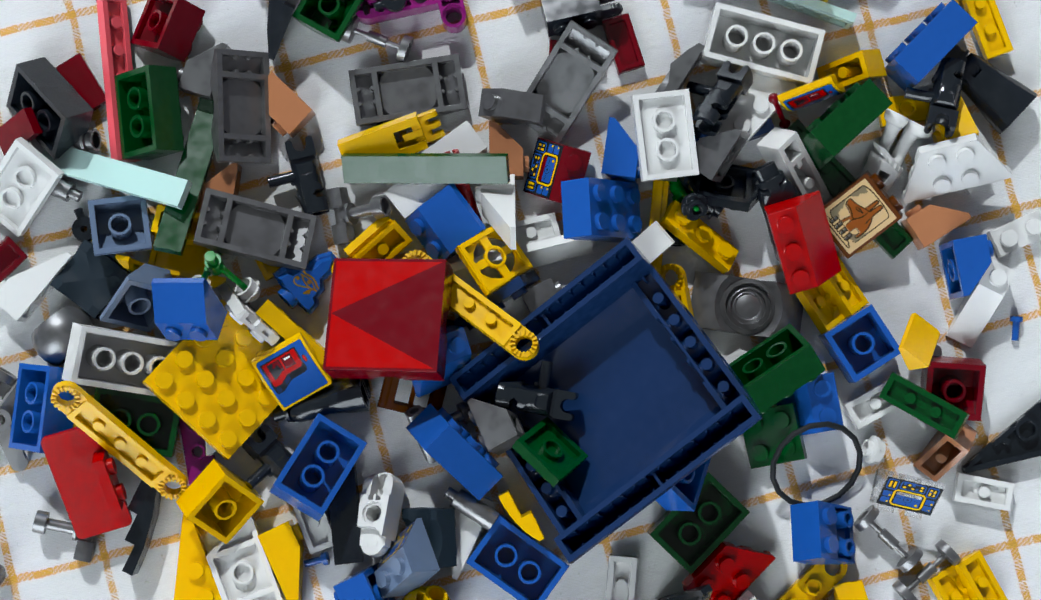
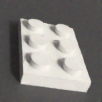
[631,89,699,182]
[0,137,64,238]

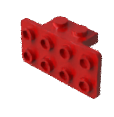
[41,427,132,539]

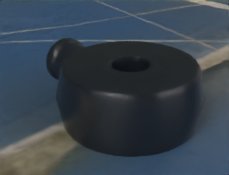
[373,0,407,12]
[72,208,92,242]

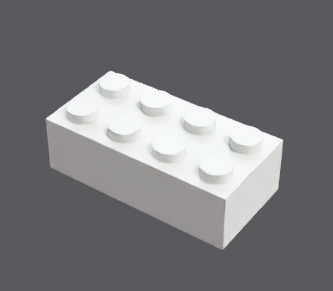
[699,2,826,87]
[62,323,181,396]

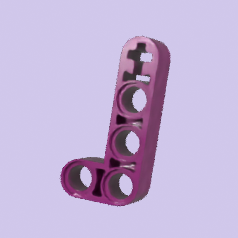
[356,0,467,33]

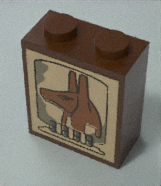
[824,170,904,259]

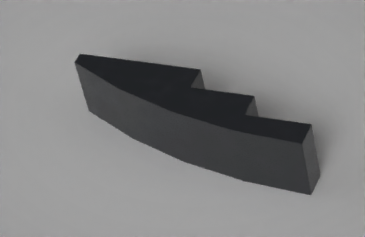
[267,0,296,61]
[329,463,364,565]
[122,480,161,576]

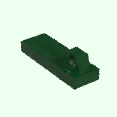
[879,372,970,439]

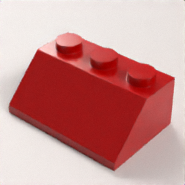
[764,190,842,295]

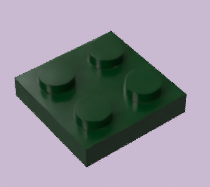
[743,402,807,469]
[512,417,588,487]

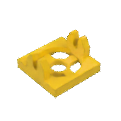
[454,226,533,296]

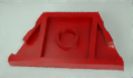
[682,541,776,600]

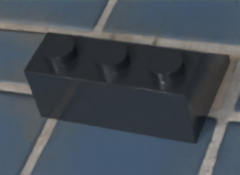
[6,57,94,160]

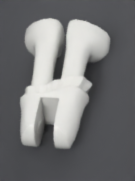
[861,108,934,192]

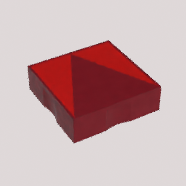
[323,258,453,381]

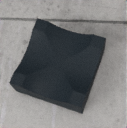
[50,240,131,320]
[402,507,457,568]

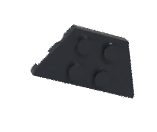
[678,164,759,212]

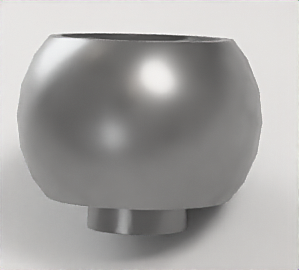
[32,305,93,366]

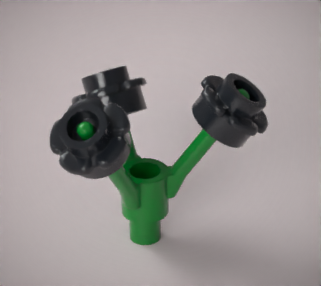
[665,178,724,247]

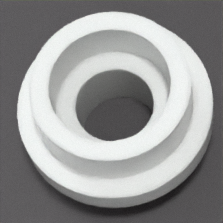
[861,435,886,464]

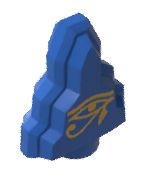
[272,251,337,315]

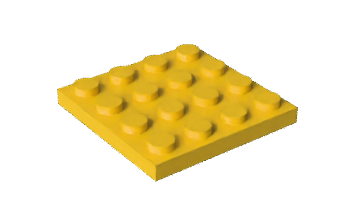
[142,299,278,460]

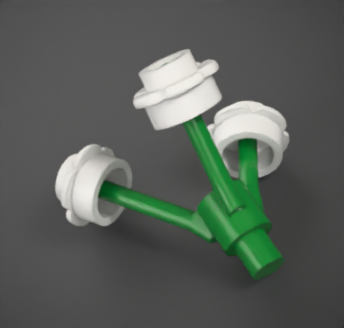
[192,250,261,303]

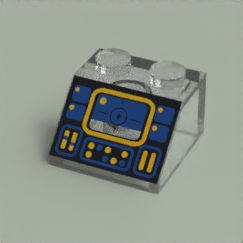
[870,469,945,519]

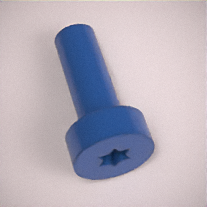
[1010,316,1023,341]
[304,552,330,567]

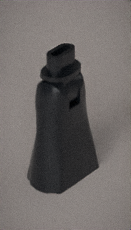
[943,44,1038,134]
[753,161,800,261]
[273,378,371,422]

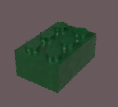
[114,65,184,160]
[799,78,892,171]
[729,324,826,414]
[94,387,181,457]
[647,472,750,574]

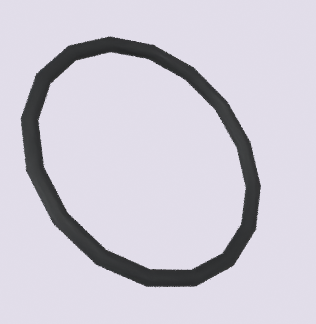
[770,421,863,505]

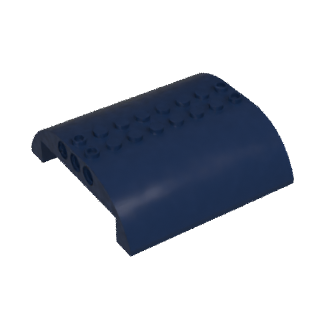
[449,237,762,564]

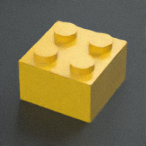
[176,459,264,545]

